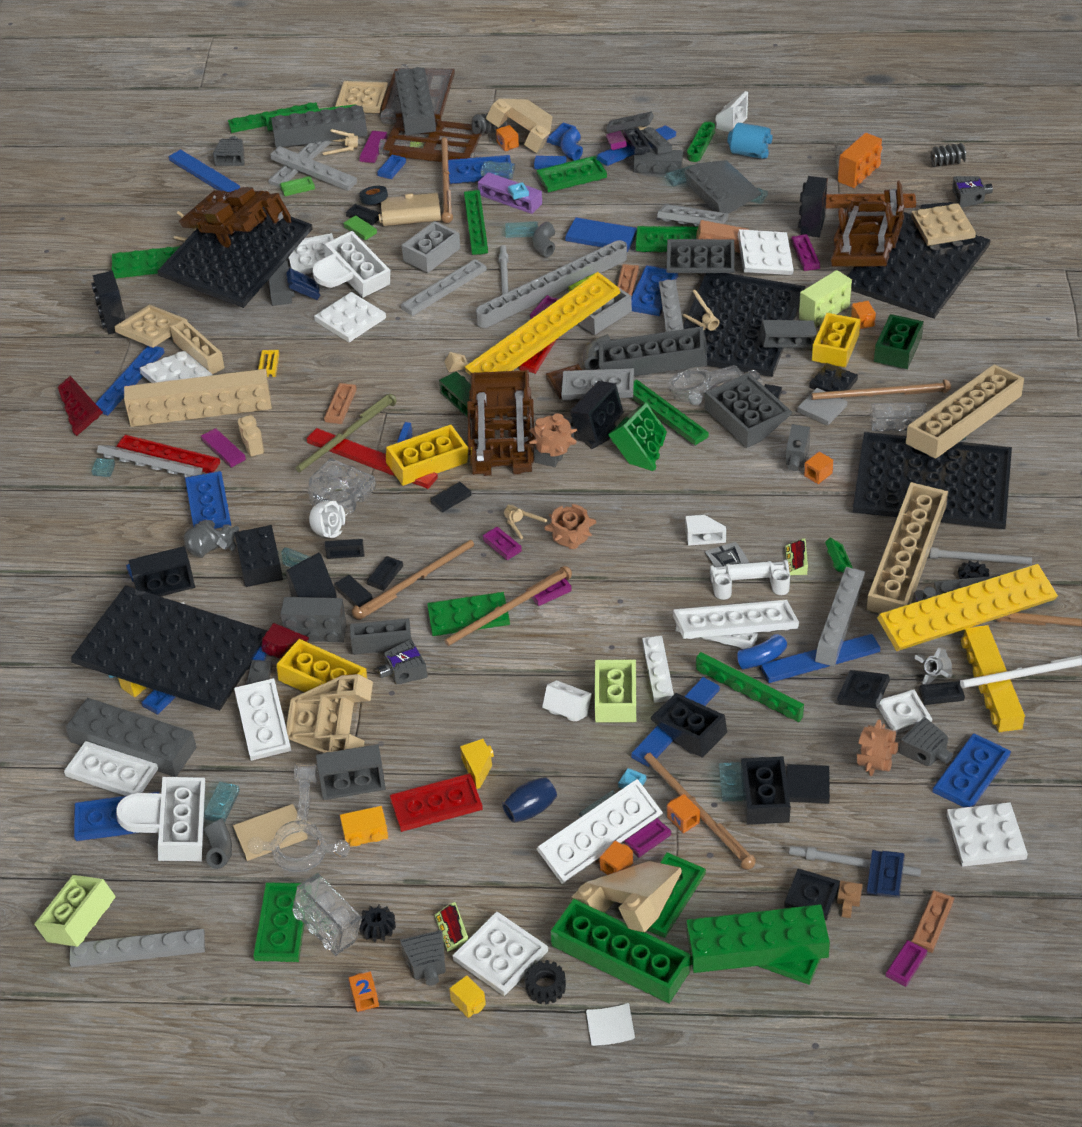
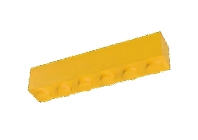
[961,625,1025,733]

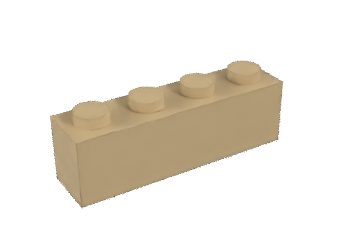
[170,319,224,374]

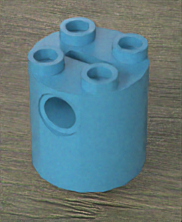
[727,122,773,159]

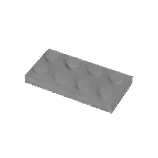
[657,204,729,226]
[562,368,634,400]

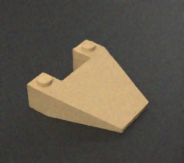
[486,99,553,153]
[286,674,373,753]
[572,861,682,933]

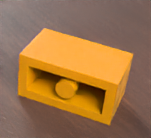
[340,806,388,847]

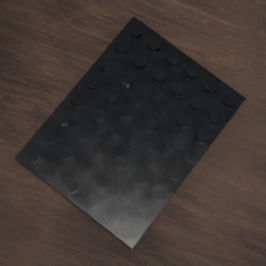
[158,207,313,308]
[847,212,991,319]
[683,273,806,377]
[852,432,1012,529]
[71,585,267,711]

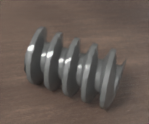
[471,114,507,134]
[931,143,966,167]

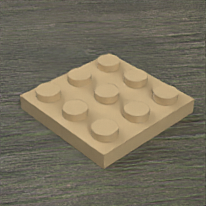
[335,81,388,114]
[911,203,976,246]
[115,305,188,347]

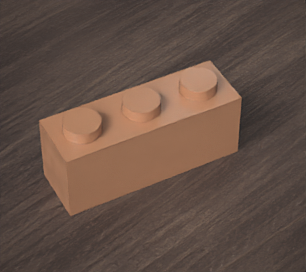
[697,220,749,253]

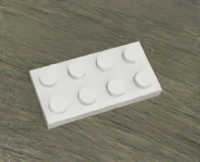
[234,678,291,761]
[64,741,158,796]

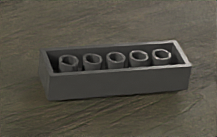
[395,67,436,135]
[272,105,368,148]
[599,326,707,376]
[66,698,197,777]

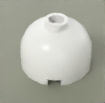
[309,500,345,538]

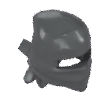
[184,520,239,558]

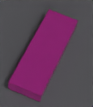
[359,131,387,163]
[606,131,627,150]
[791,234,820,271]
[201,428,246,468]

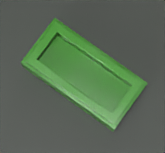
[280,176,315,196]
[343,216,377,240]

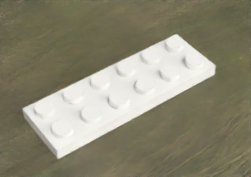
[673,600,799,639]
[537,779,663,884]

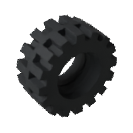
[525,960,566,1005]

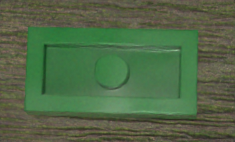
[825,537,853,573]

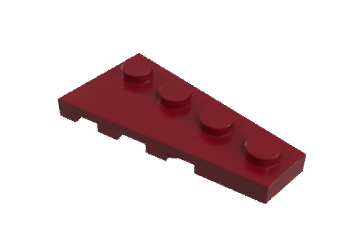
[58,375,103,436]

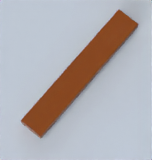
[826,193,916,209]

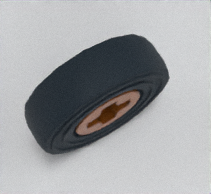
[359,185,388,205]

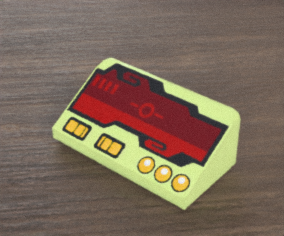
[785,538,808,575]
[435,902,468,952]

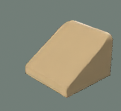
[445,352,468,372]

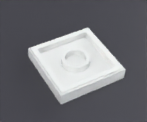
[878,690,932,734]

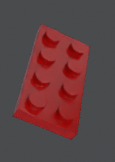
[390,773,483,832]

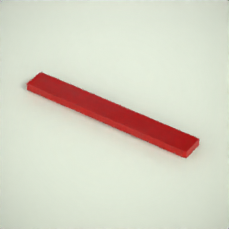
[306,428,438,489]

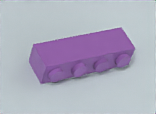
[478,172,542,214]

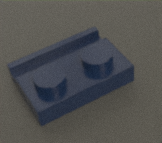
[286,268,321,300]
[867,850,905,898]

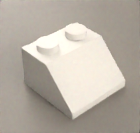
[715,91,748,132]

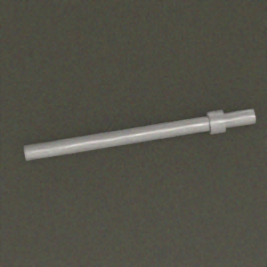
[499,245,509,295]
[928,547,1032,565]
[789,846,921,877]

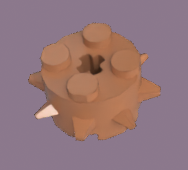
[529,413,577,456]
[545,504,596,549]
[857,719,898,776]

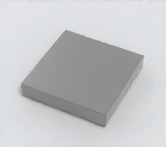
[797,388,847,426]

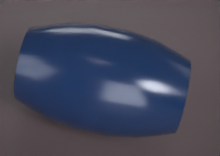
[502,777,557,823]

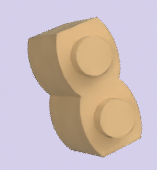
[238,415,264,457]

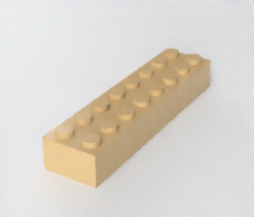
[906,364,1024,458]
[124,369,272,427]
[867,482,948,614]

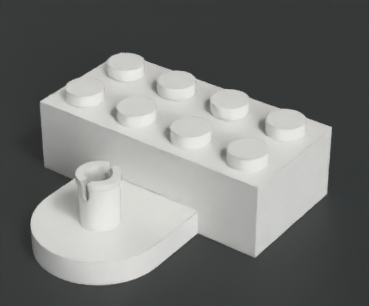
[313,231,390,297]
[117,777,205,861]

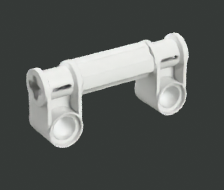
[710,560,790,600]

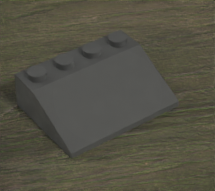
[684,160,761,213]
[667,239,734,273]
[704,373,792,448]

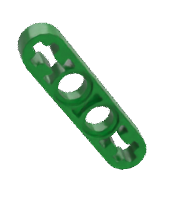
[687,122,715,162]

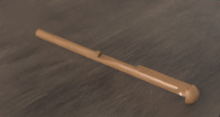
[441,137,453,223]
[811,379,951,400]
[352,540,474,620]
[444,566,572,646]
[995,613,1082,626]
[645,753,756,870]

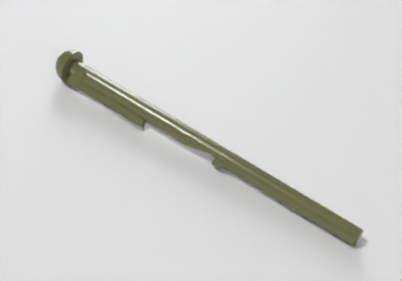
[295,394,397,473]

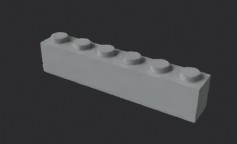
[815,567,865,667]

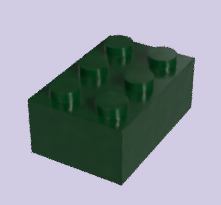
[874,314,924,369]

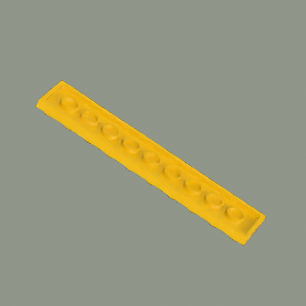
[465,272,620,375]
[877,564,1058,651]

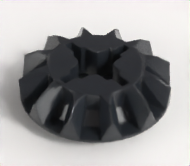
[958,560,989,579]

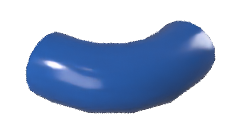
[560,128,583,161]
[737,634,787,670]

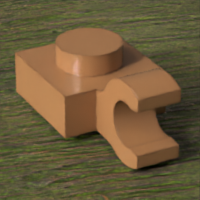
[837,881,863,918]

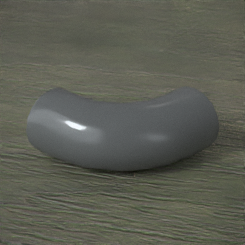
[532,222,555,258]
[582,334,611,370]
[203,818,232,869]

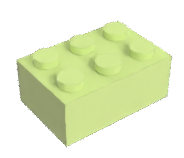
[799,270,852,327]
[595,660,636,722]
[34,875,116,947]

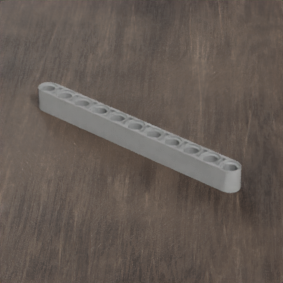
[476,240,627,328]

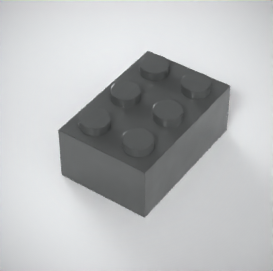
[281,597,347,642]
[316,744,386,800]

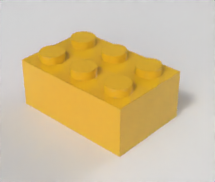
[812,313,861,368]

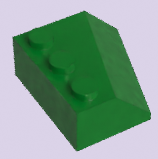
[608,403,667,471]

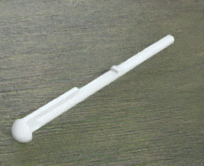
[960,655,1082,688]

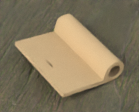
[379,193,441,226]

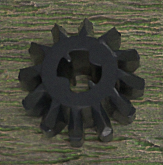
[358,904,396,943]

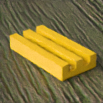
[258,350,279,377]

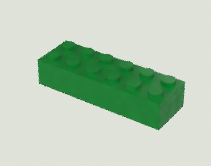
[551,899,692,1004]
[687,905,830,973]

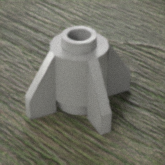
[915,647,953,685]

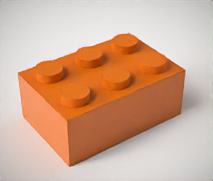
[838,133,883,188]

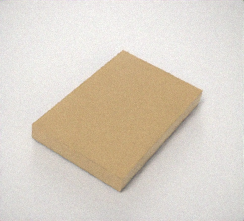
[233,804,308,861]

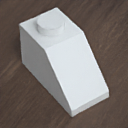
[685,515,726,546]

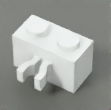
[542,680,592,721]

